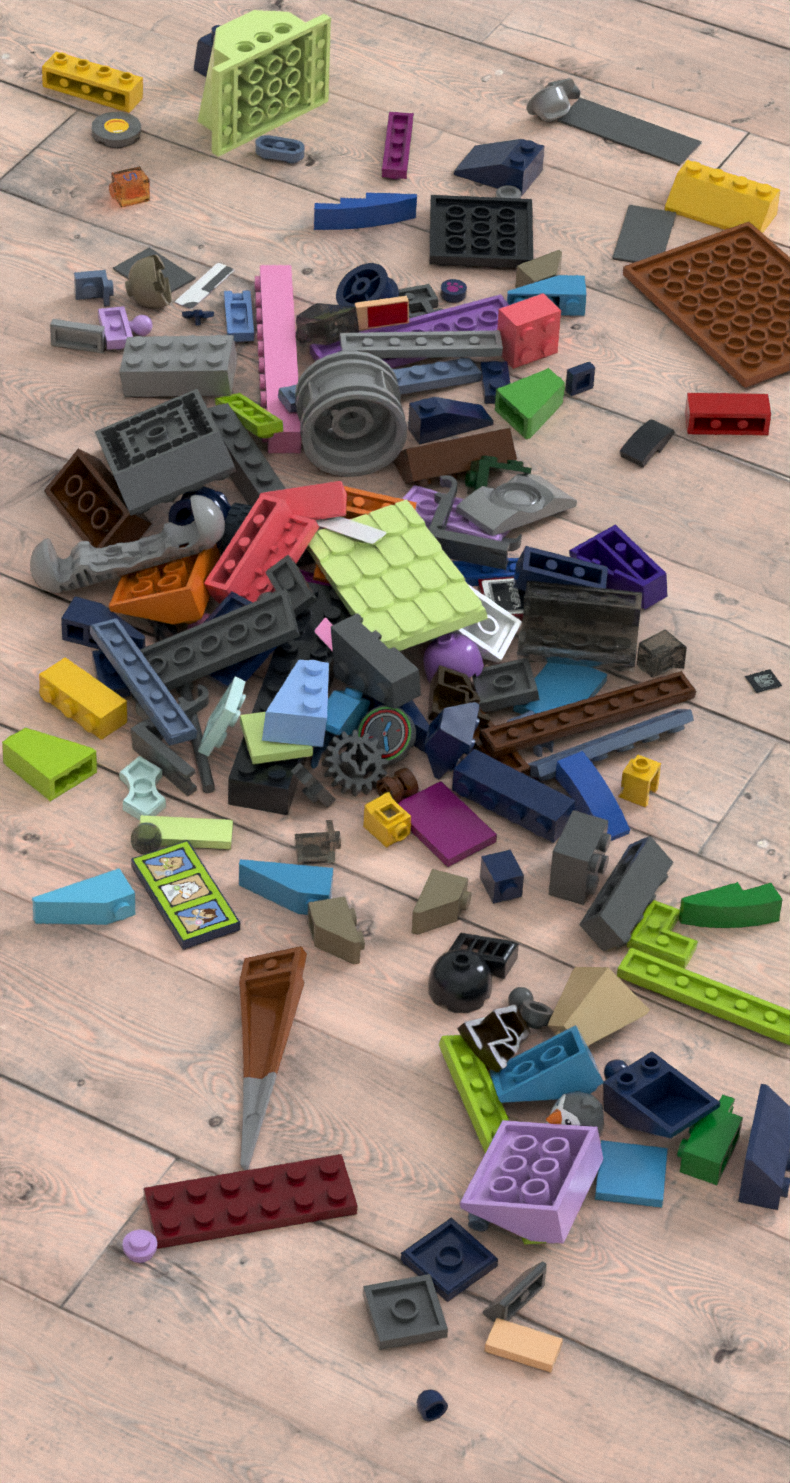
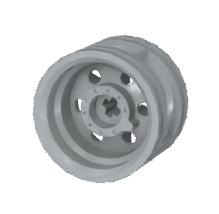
[295,351,407,477]

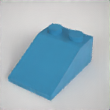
[489,1025,604,1103]

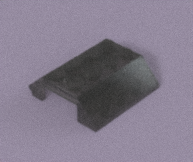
[517,580,642,672]

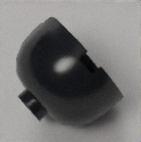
[428,949,492,1013]

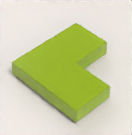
[627,900,698,969]

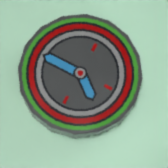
[357,705,416,765]

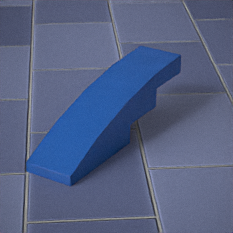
[314,192,417,230]

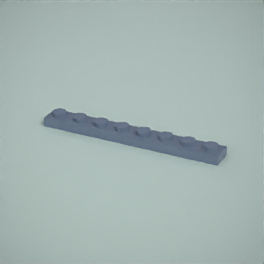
[278,357,482,413]

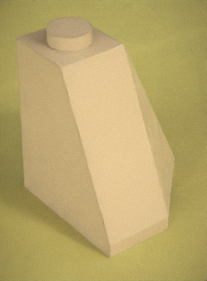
[547,967,650,1046]

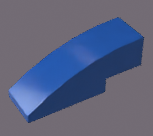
[555,751,630,841]

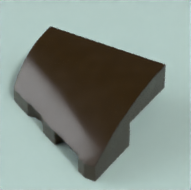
[428,665,490,727]
[457,1005,531,1073]

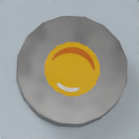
[92,112,141,148]

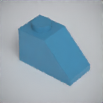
[325,687,371,735]

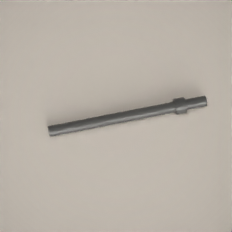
[176,682,215,793]

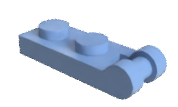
[224,290,254,342]

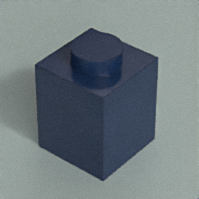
[480,849,524,904]

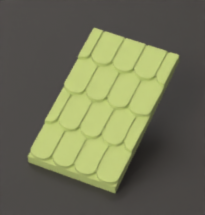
[306,499,488,651]

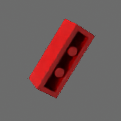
[685,393,771,435]

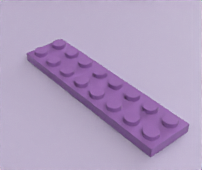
[310,294,509,368]

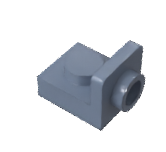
[74,270,114,306]

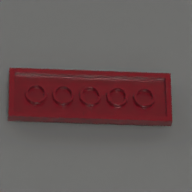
[143,1154,358,1249]

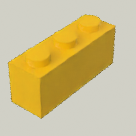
[39,657,127,740]

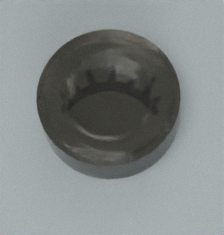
[131,822,162,855]

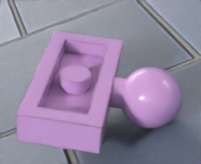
[98,306,153,350]

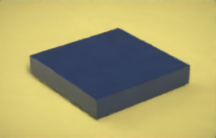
[401,1217,498,1302]

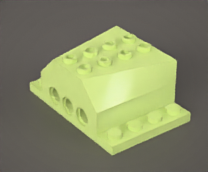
[198,10,331,157]

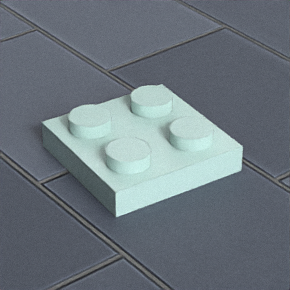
[198,676,246,756]

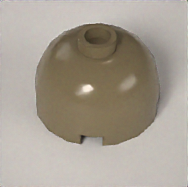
[125,254,172,309]

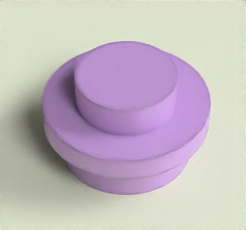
[123,1230,157,1263]

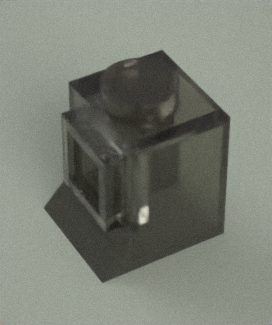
[636,629,687,678]

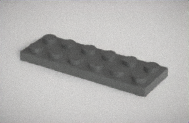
[131,589,300,703]

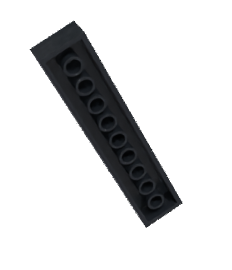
[228,582,352,815]

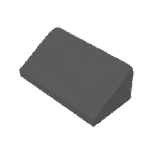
[483,1261,547,1322]

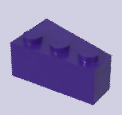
[569,524,668,610]

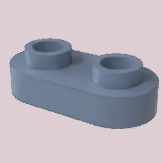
[255,135,305,163]

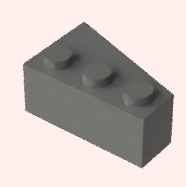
[331,613,421,709]

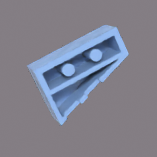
[262,660,329,747]

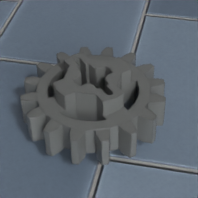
[321,730,389,796]

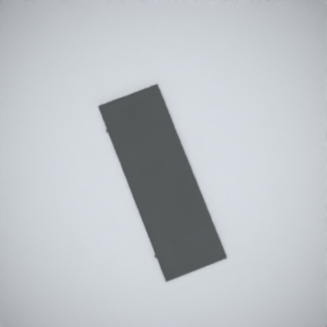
[558,97,702,166]

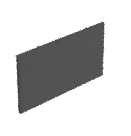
[613,205,676,263]

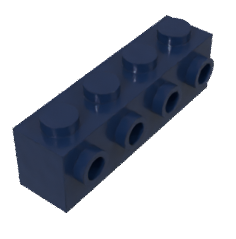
[452,749,576,843]

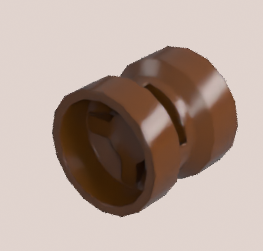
[376,767,419,803]

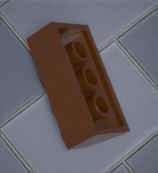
[393,428,517,487]
[44,448,152,548]

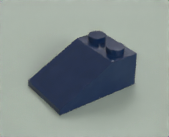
[454,139,545,196]

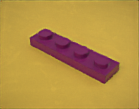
[382,112,414,179]

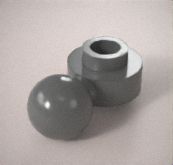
[508,987,554,1029]

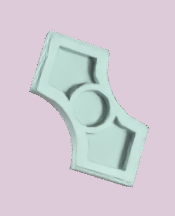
[119,756,166,820]

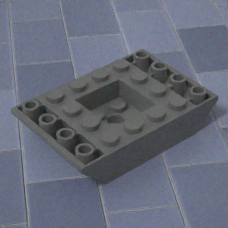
[95,389,236,515]

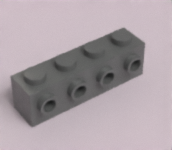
[579,836,674,951]

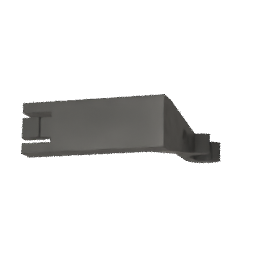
[429,475,509,570]
[130,684,209,796]

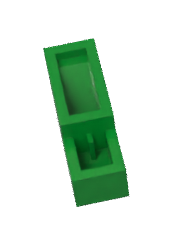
[678,882,783,928]

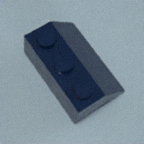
[738,1084,790,1210]

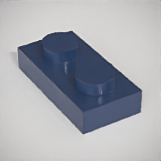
[480,361,510,404]
[92,650,131,697]

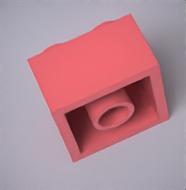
[497,293,561,369]

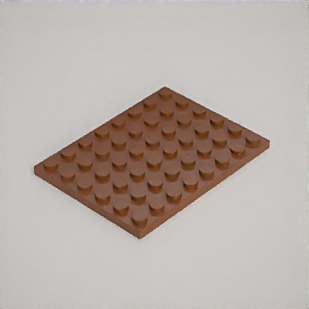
[623,222,790,388]

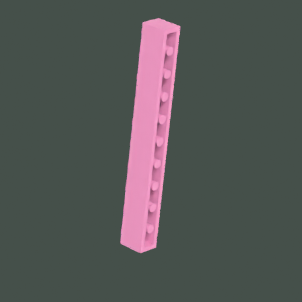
[255,265,301,453]

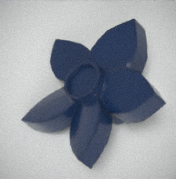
[182,310,214,325]

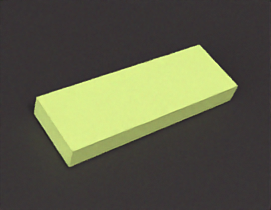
[138,815,233,849]

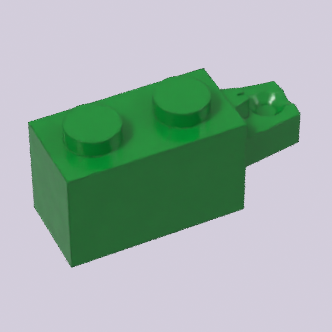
[677,1094,743,1185]

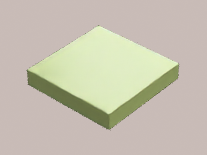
[240,712,313,764]

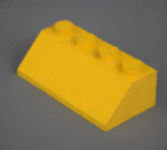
[664,160,780,233]

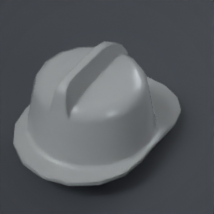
[526,79,574,122]

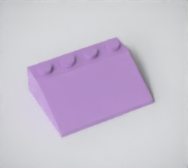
[460,1120,603,1244]

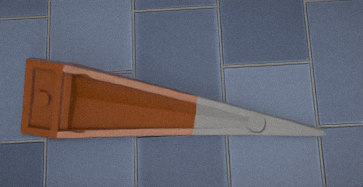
[239,946,307,1170]

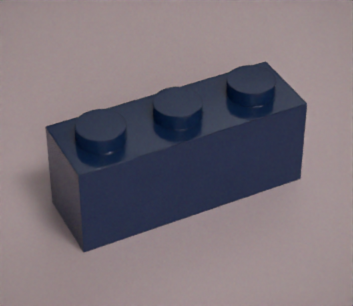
[513,546,608,608]

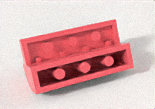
[204,493,319,604]

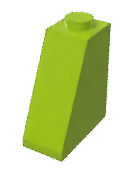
[2,727,97,802]

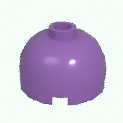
[423,633,484,683]

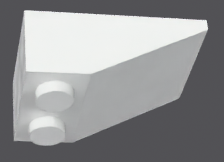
[431,585,522,663]

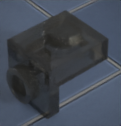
[294,820,341,865]

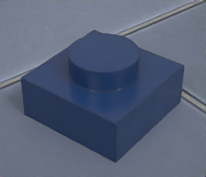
[565,361,595,396]

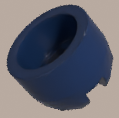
[416,1389,448,1421]

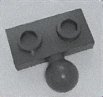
[257,555,318,617]

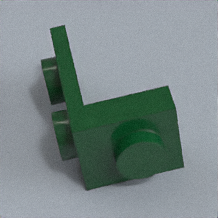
[465,455,532,495]

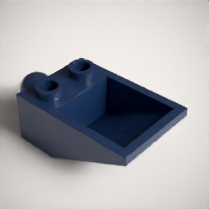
[603,1051,720,1139]

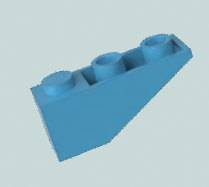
[507,275,587,316]

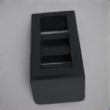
[449,933,519,979]

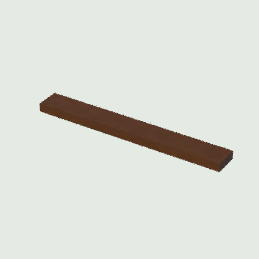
[479,671,697,758]

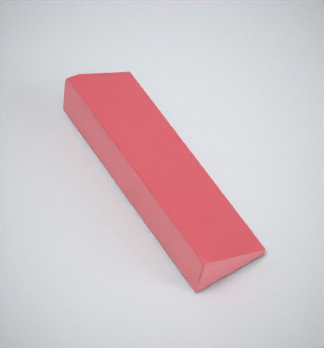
[259,481,347,520]

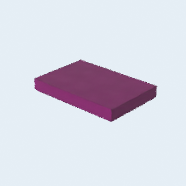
[397,781,497,867]

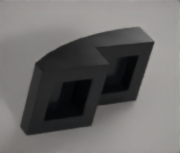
[620,419,675,468]

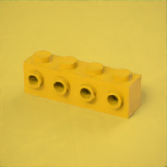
[42,51,143,113]

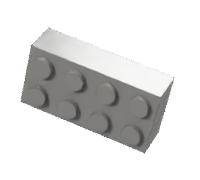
[119,335,237,397]

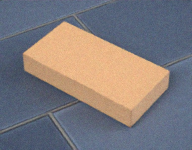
[484,1318,563,1373]

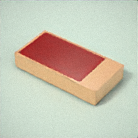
[355,296,409,331]

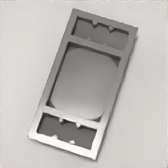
[456,474,577,536]

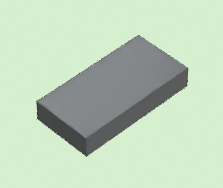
[50,319,105,353]

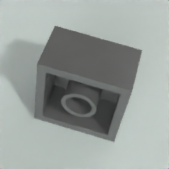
[548,810,611,905]

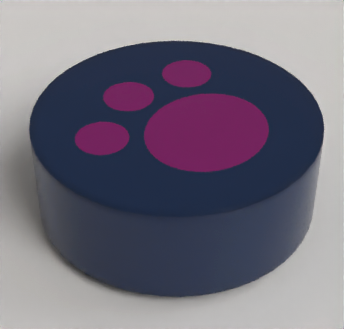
[440,279,467,303]

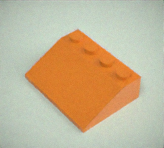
[108,543,221,625]

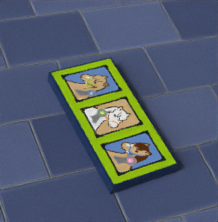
[131,840,241,949]

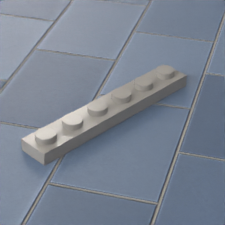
[340,330,503,359]

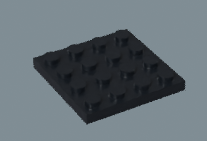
[429,195,534,268]

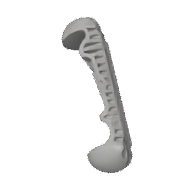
[30,495,225,593]

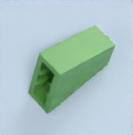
[495,368,565,440]

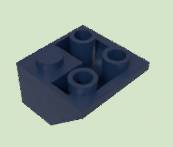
[424,702,480,779]

